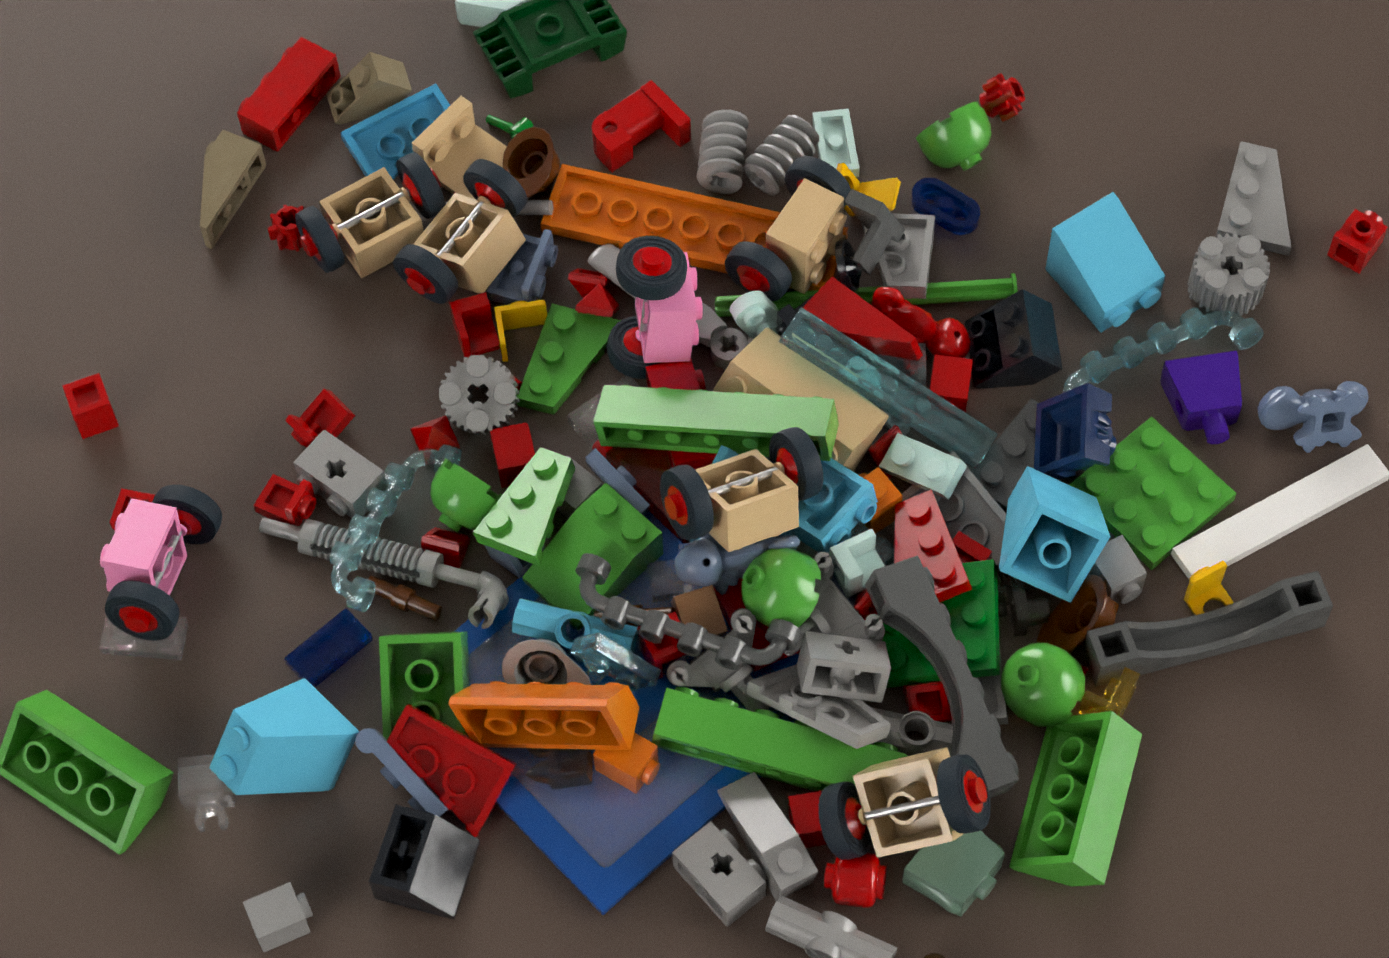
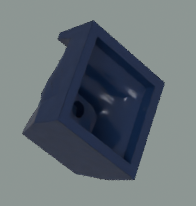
[1034,383,1117,480]

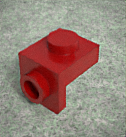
[285,388,356,448]
[253,474,316,526]

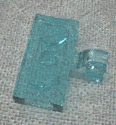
[570,632,661,691]

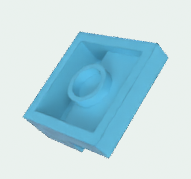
[794,458,878,554]

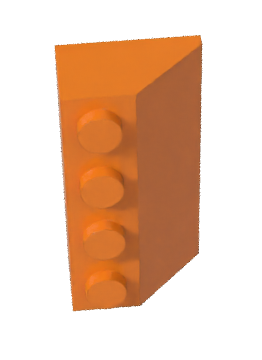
[448,681,640,750]

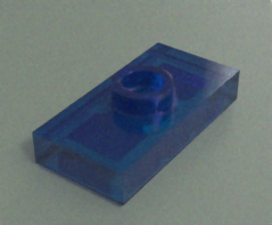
[284,608,373,687]

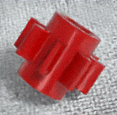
[979,73,1025,122]
[267,205,304,252]

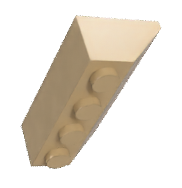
[713,327,889,472]

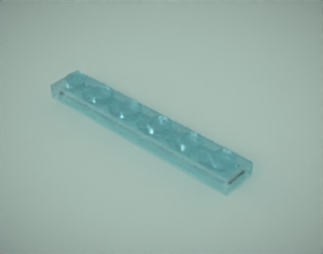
[779,307,998,469]

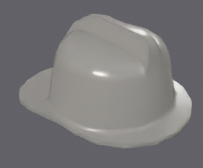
[502,639,591,685]

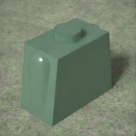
[902,830,1004,917]

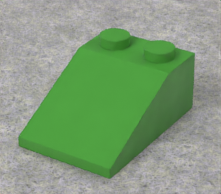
[522,483,664,631]
[379,631,469,740]

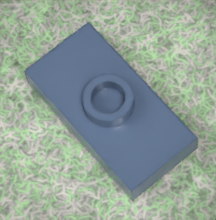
[585,448,651,516]

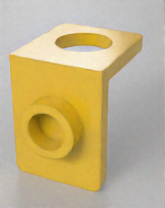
[837,163,901,217]
[494,300,547,362]
[1184,560,1234,615]

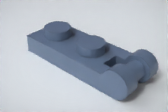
[355,728,448,817]

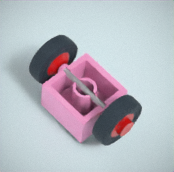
[607,236,703,379]
[100,485,222,641]

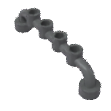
[575,553,802,670]

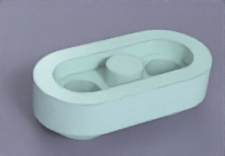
[730,291,779,338]

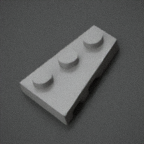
[1216,141,1291,256]

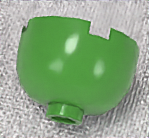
[916,101,991,171]
[430,458,502,533]
[741,548,821,627]
[1000,643,1085,727]

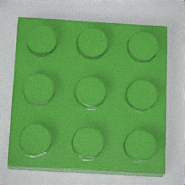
[1069,416,1236,571]

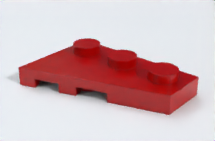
[387,704,517,838]

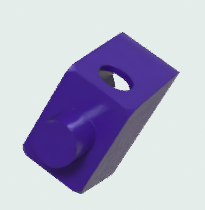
[1160,350,1242,444]

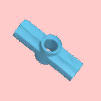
[512,598,638,662]

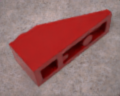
[801,276,923,361]

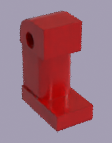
[592,80,691,173]

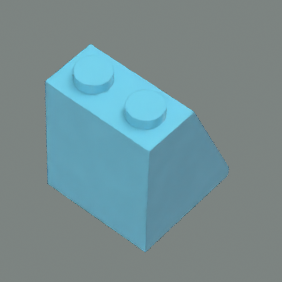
[1045,192,1165,332]
[999,466,1110,603]
[209,678,359,795]

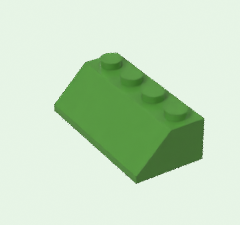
[0,690,174,855]
[1009,711,1142,887]

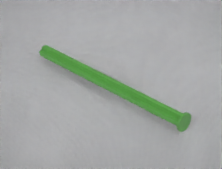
[715,273,1018,317]

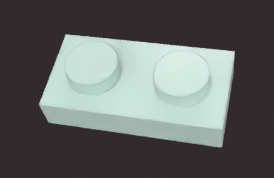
[812,108,860,177]
[879,433,967,500]

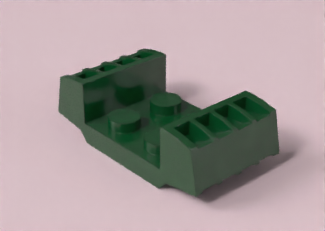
[473,0,627,99]

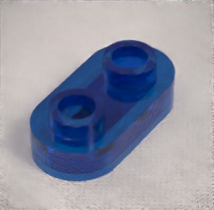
[911,178,980,235]

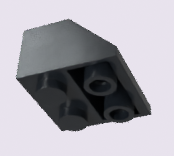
[965,289,1062,389]
[369,804,480,920]

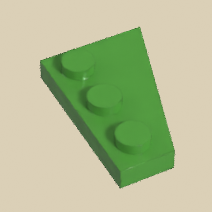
[517,304,621,415]

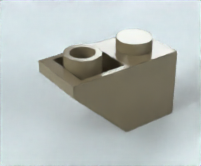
[327,52,412,125]

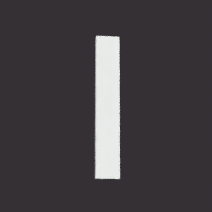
[1171,444,1389,579]

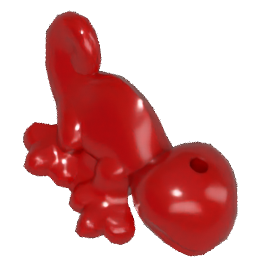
[872,286,971,369]

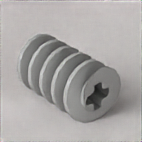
[696,110,749,194]
[744,115,819,196]

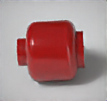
[824,853,887,908]

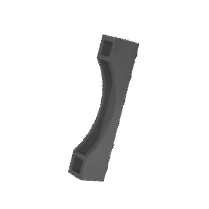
[865,556,1019,798]
[1082,571,1333,687]

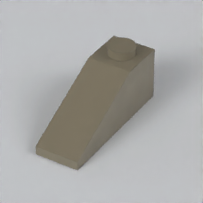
[200,129,266,249]

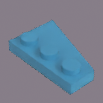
[341,83,450,180]

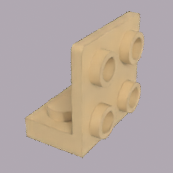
[412,96,507,199]

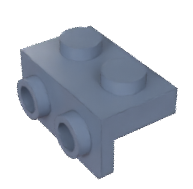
[487,229,558,305]

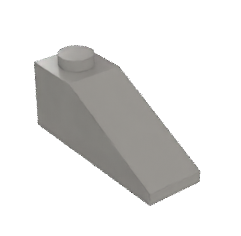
[717,772,818,901]

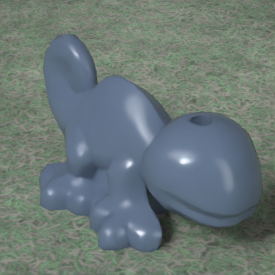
[1257,381,1369,453]
[674,533,800,595]

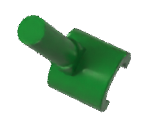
[486,114,533,139]

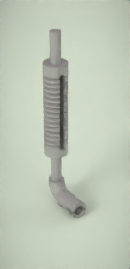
[259,517,509,629]

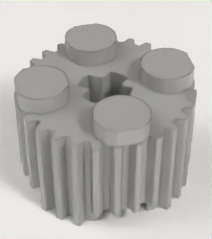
[1187,233,1270,322]
[439,355,520,435]

